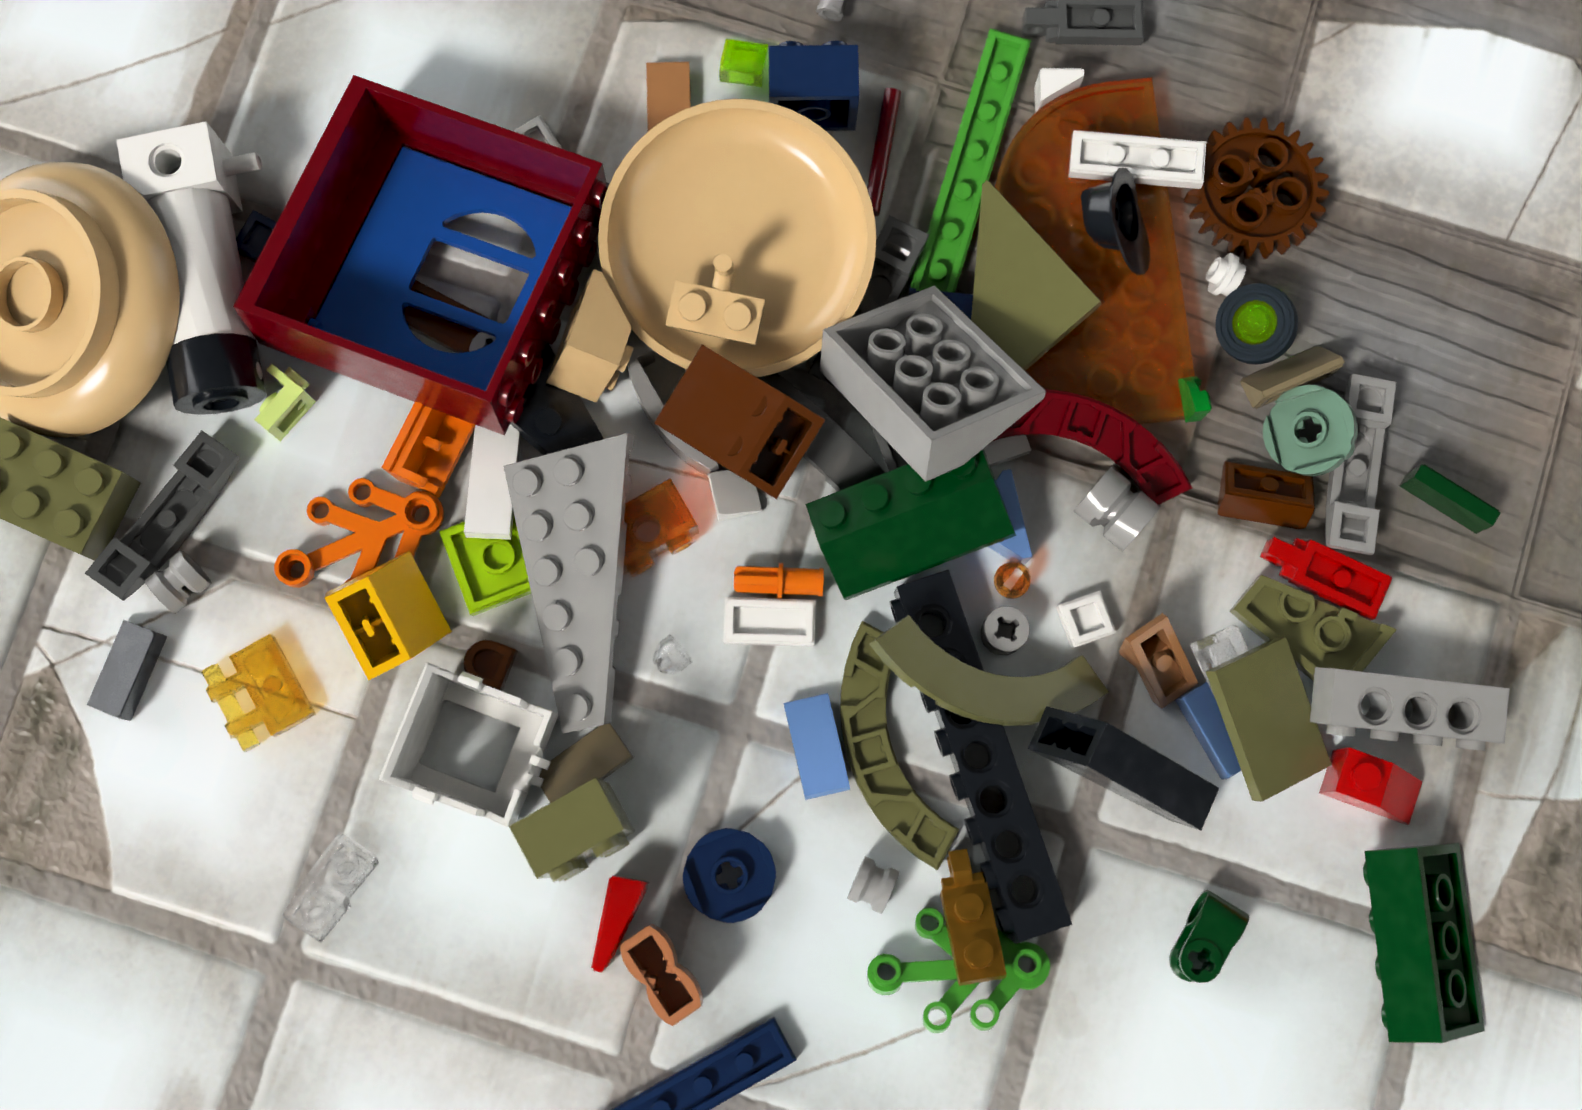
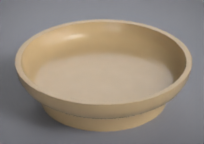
[598,99,876,377]
[0,162,180,438]

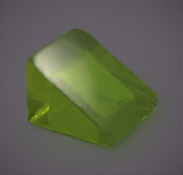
[719,39,768,87]

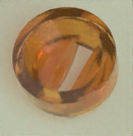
[994,561,1031,599]

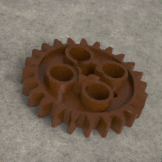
[1184,117,1330,259]

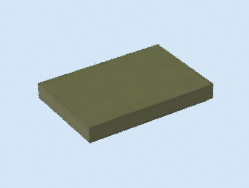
[1206,637,1332,802]

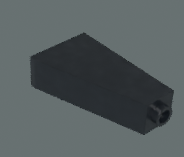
[1028,706,1219,830]

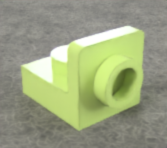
[254,364,316,442]

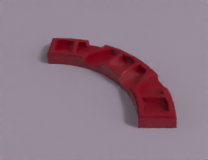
[993,388,1193,505]

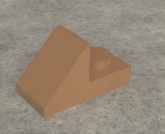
[1119,613,1199,709]

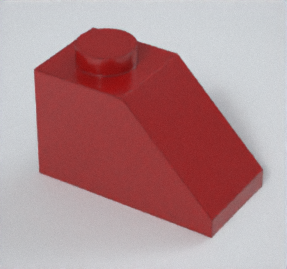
[1319,747,1423,825]

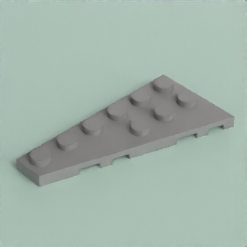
[503,433,634,734]

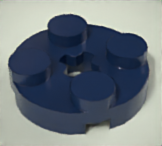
[683,828,776,923]

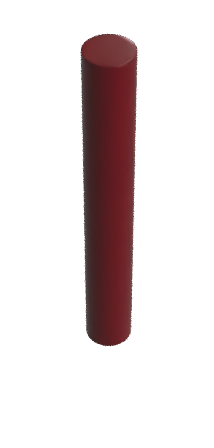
[867,88,901,217]

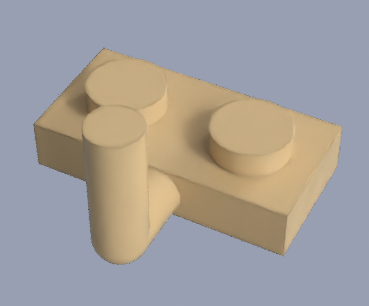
[665,253,765,346]

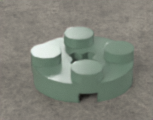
[1263,385,1358,476]

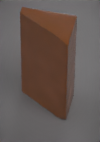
[1218,461,1315,529]

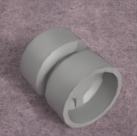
[1074,466,1161,551]

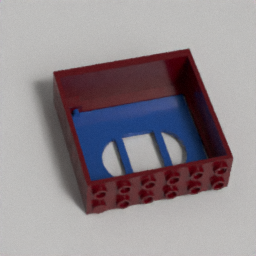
[233,75,609,436]

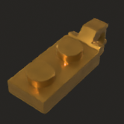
[940,848,1007,986]

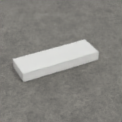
[1068,130,1206,189]
[464,425,521,540]

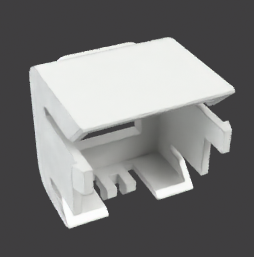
[379,663,558,827]

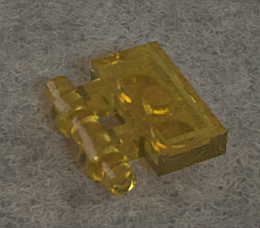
[201,634,316,752]

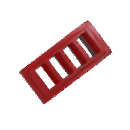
[591,875,649,972]

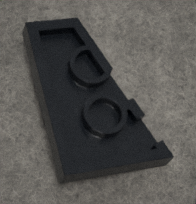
[510,344,604,455]

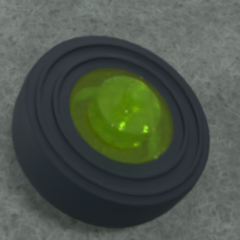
[1215,283,1298,365]

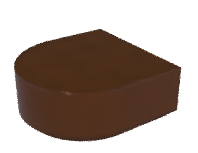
[463,640,518,691]

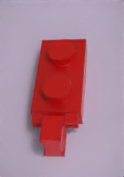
[1260,537,1392,620]

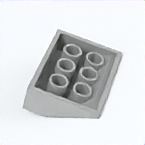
[820,286,1046,482]

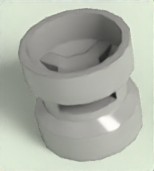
[145,550,212,614]

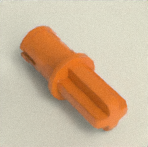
[734,563,824,599]

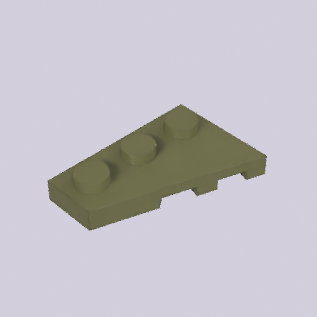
[1229,575,1397,682]

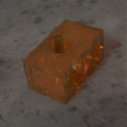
[623,478,699,577]

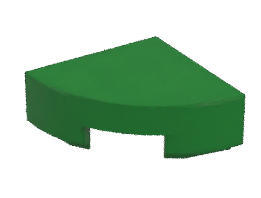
[1178,376,1212,423]

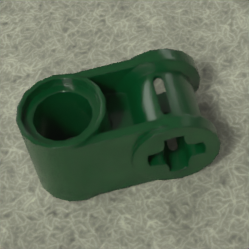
[1169,890,1249,983]

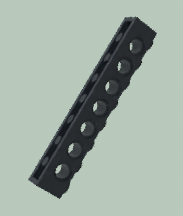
[889,569,1073,943]

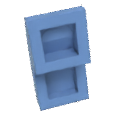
[784,693,850,800]

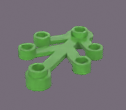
[867,908,1050,1033]

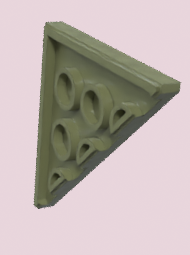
[971,180,1101,371]

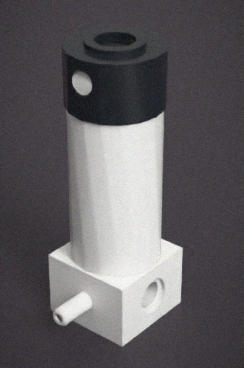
[116,121,267,415]

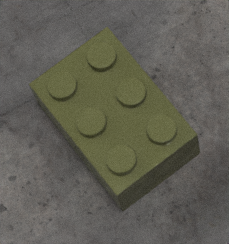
[0,417,141,561]
[509,778,635,882]

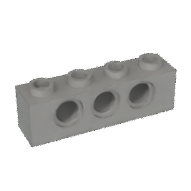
[1310,667,1510,751]

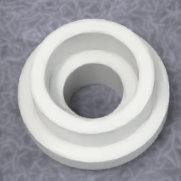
[1206,253,1246,296]

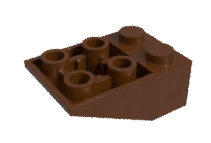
[654,345,825,499]

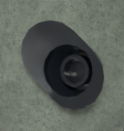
[1081,168,1151,275]

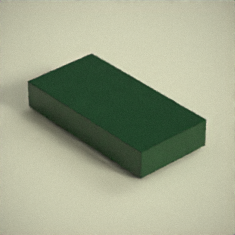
[1399,464,1501,534]

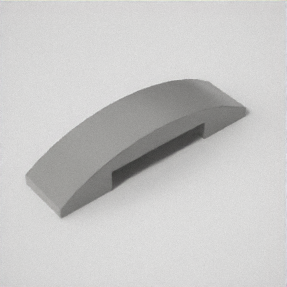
[627,330,719,476]
[1325,374,1397,555]

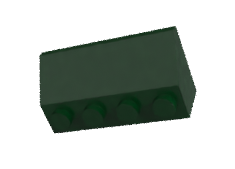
[805,449,1016,601]
[1363,843,1485,1043]

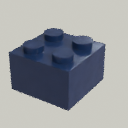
[768,41,859,131]

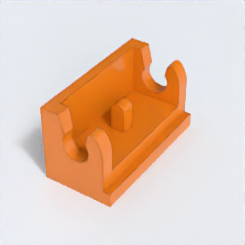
[381,402,475,498]

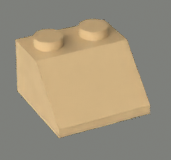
[546,269,633,403]

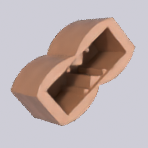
[620,924,703,1026]

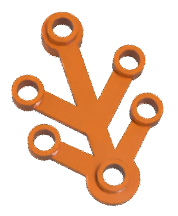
[274,478,444,588]

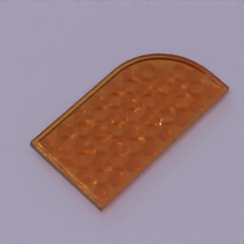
[995,77,1195,436]

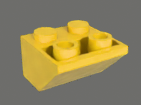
[324,551,452,680]

